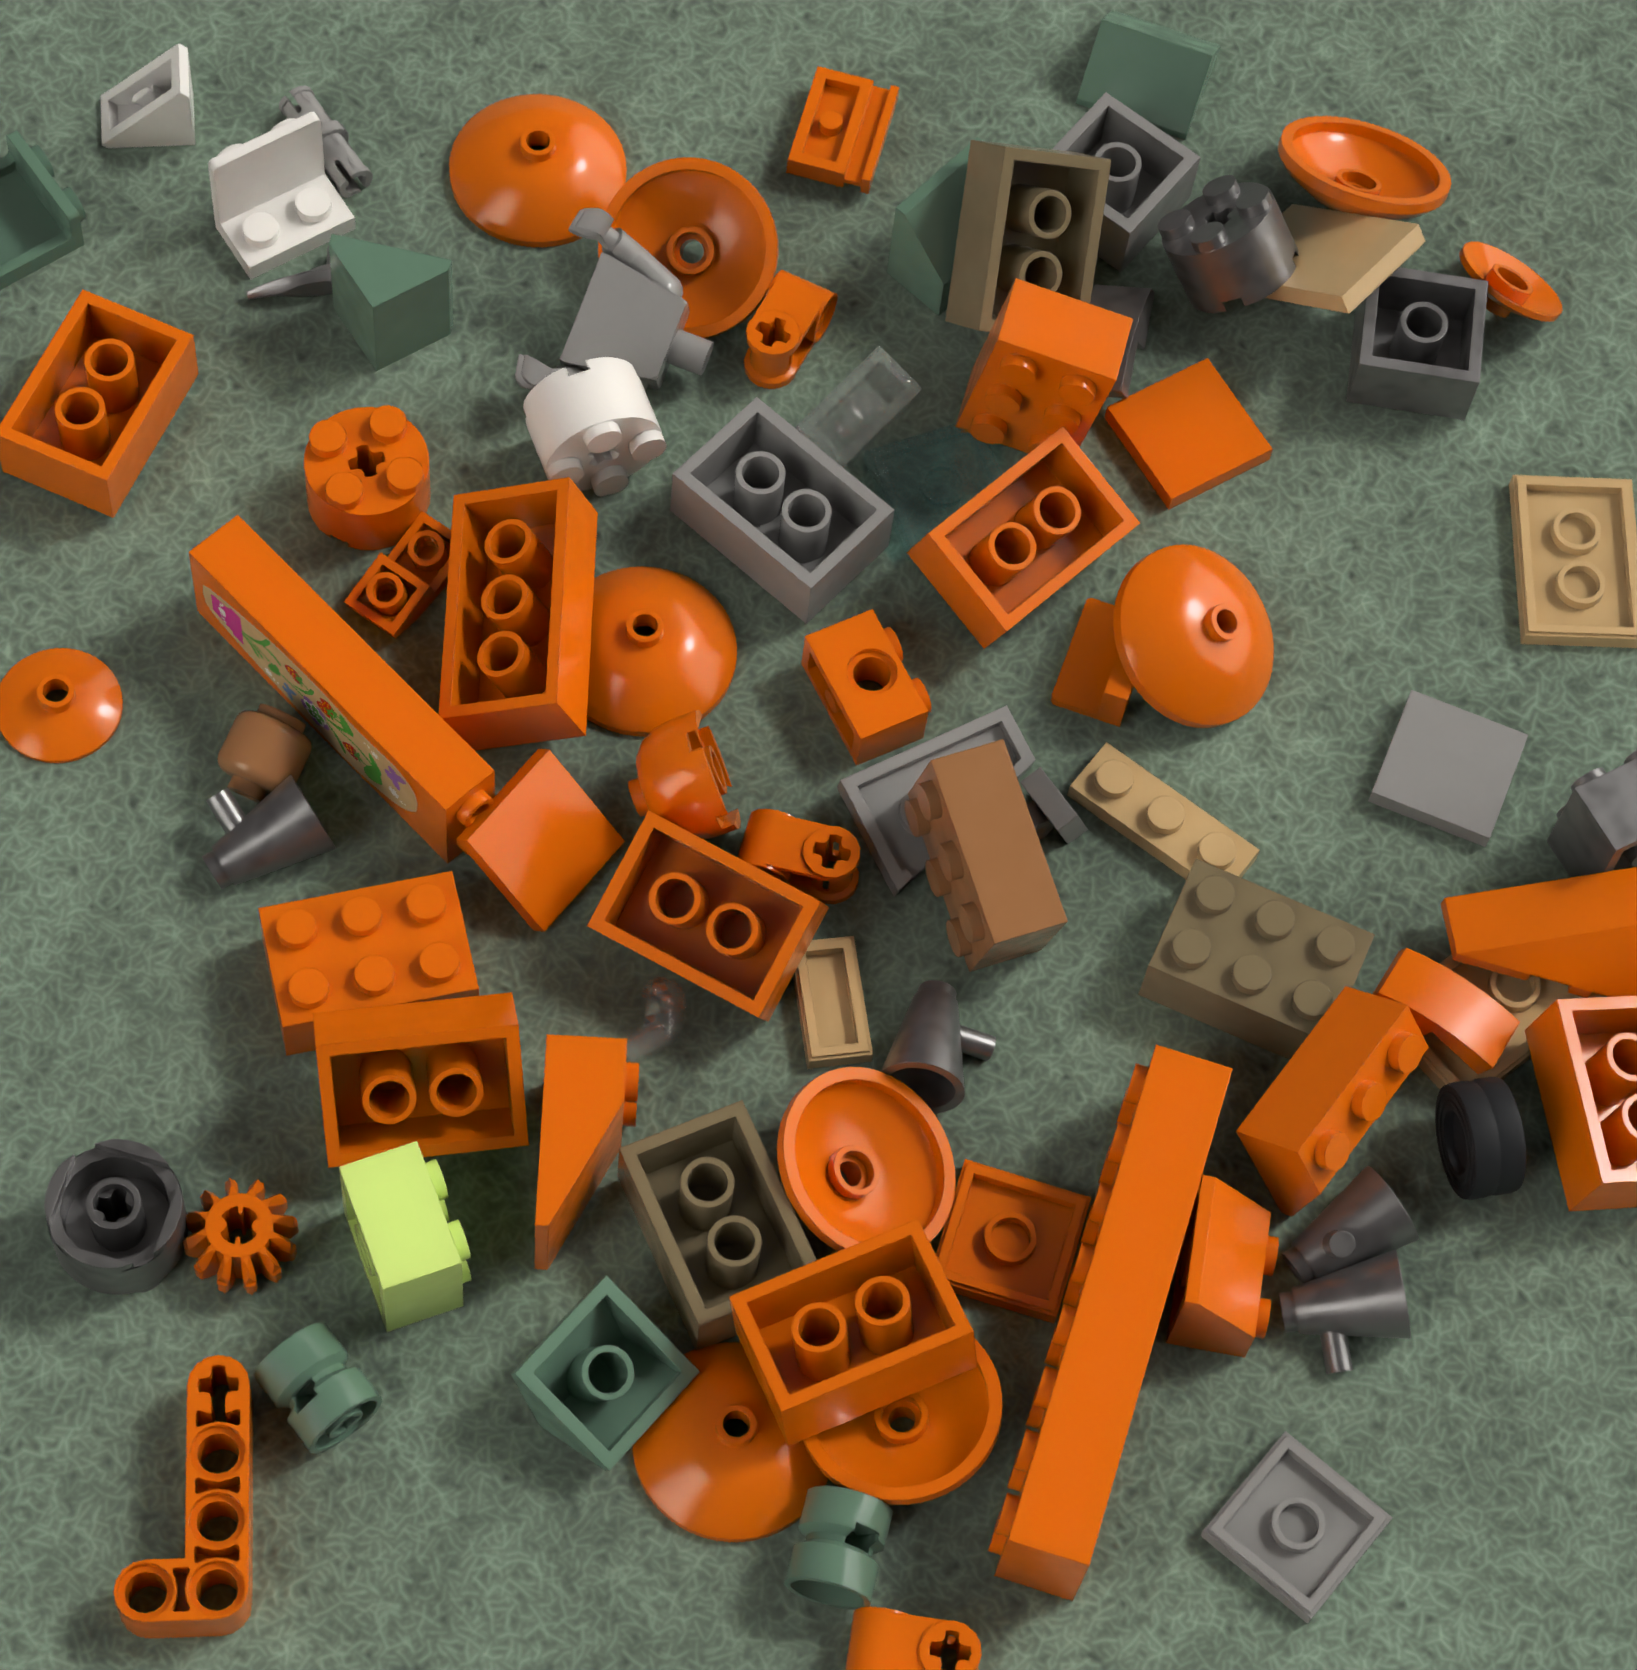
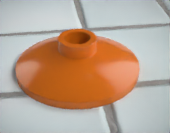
[1459,241,1563,322]
[0,648,123,763]

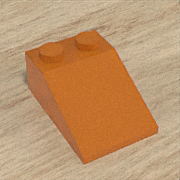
[534,1034,639,1270]

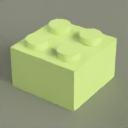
[339,1141,472,1332]

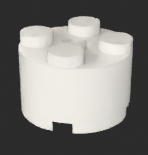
[523,357,667,497]

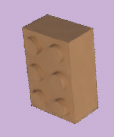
[905,739,1068,972]

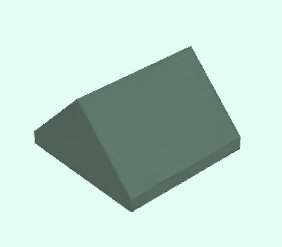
[1076,10,1221,140]
[329,234,453,371]
[511,1275,700,1471]

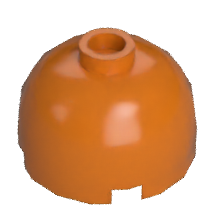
[628,710,741,839]

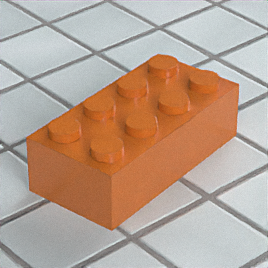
[438,477,598,751]

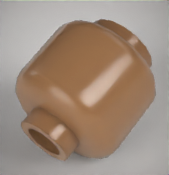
[217,704,312,803]

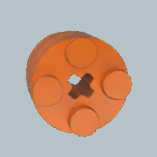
[304,405,431,551]

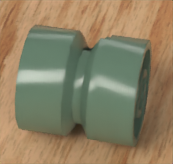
[254,1322,382,1454]
[784,1486,893,1610]

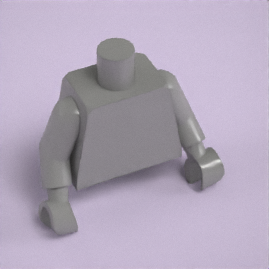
[515,208,714,391]

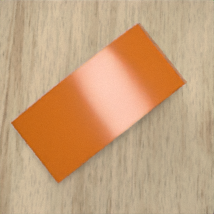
[344,511,451,639]
[1373,947,1520,1074]

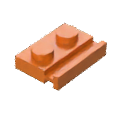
[786,66,900,194]

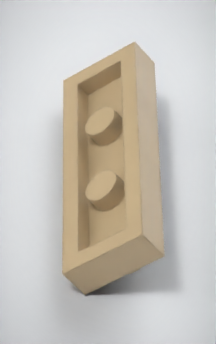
[1067,742,1260,879]

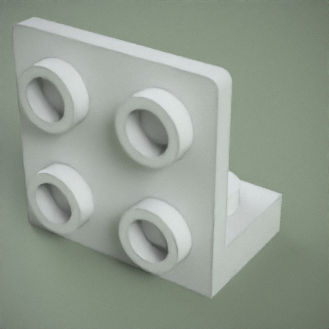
[208,111,355,279]

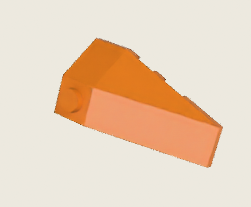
[1441,867,1637,998]

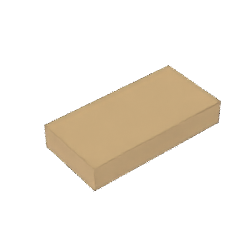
[793,936,873,1069]

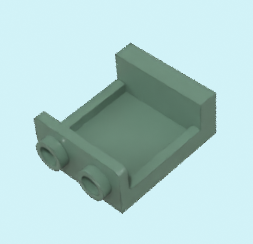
[0,130,86,290]

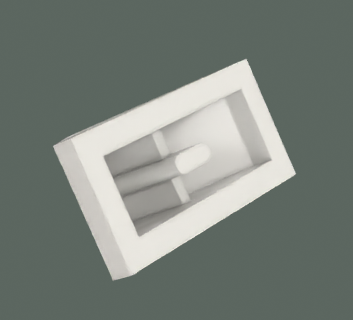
[100,43,195,148]

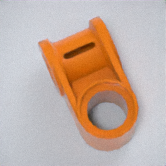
[744,269,838,389]
[737,809,860,904]
[845,1607,982,1670]

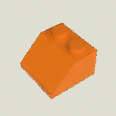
[1166,1175,1279,1358]

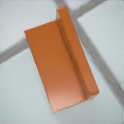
[1051,598,1134,727]

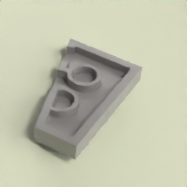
[837,705,1036,897]

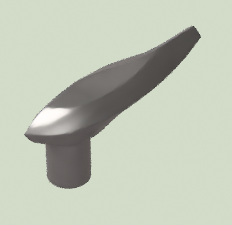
[247,246,332,300]

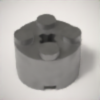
[1158,175,1299,313]
[44,1139,188,1295]

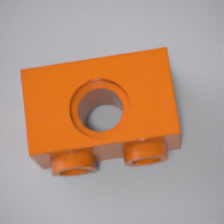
[801,609,932,766]

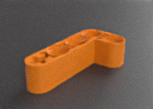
[113,1355,253,1639]

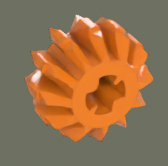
[183,1178,299,1295]

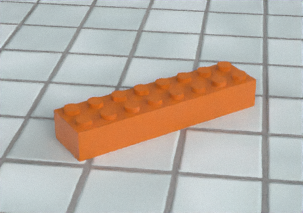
[988,1045,1233,1601]

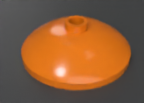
[449,94,627,247]
[1278,116,1451,220]
[598,157,779,338]
[1113,544,1274,728]
[587,566,737,737]
[777,1067,956,1251]
[803,1338,1003,1505]
[632,1342,828,1542]

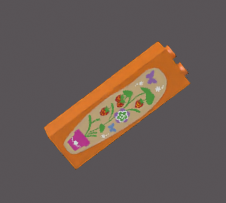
[189,515,495,864]

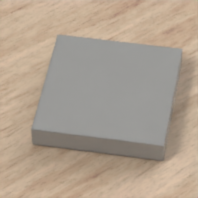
[1368,690,1528,847]
[1200,1431,1393,1624]

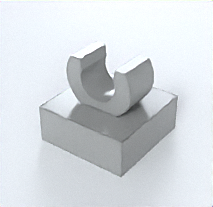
[1020,767,1088,844]

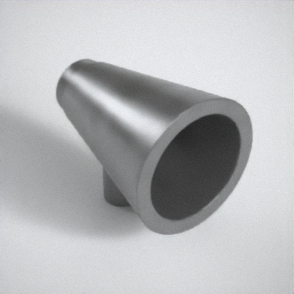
[202,774,336,889]
[881,980,996,1113]
[1282,1166,1419,1284]
[1279,1250,1411,1374]

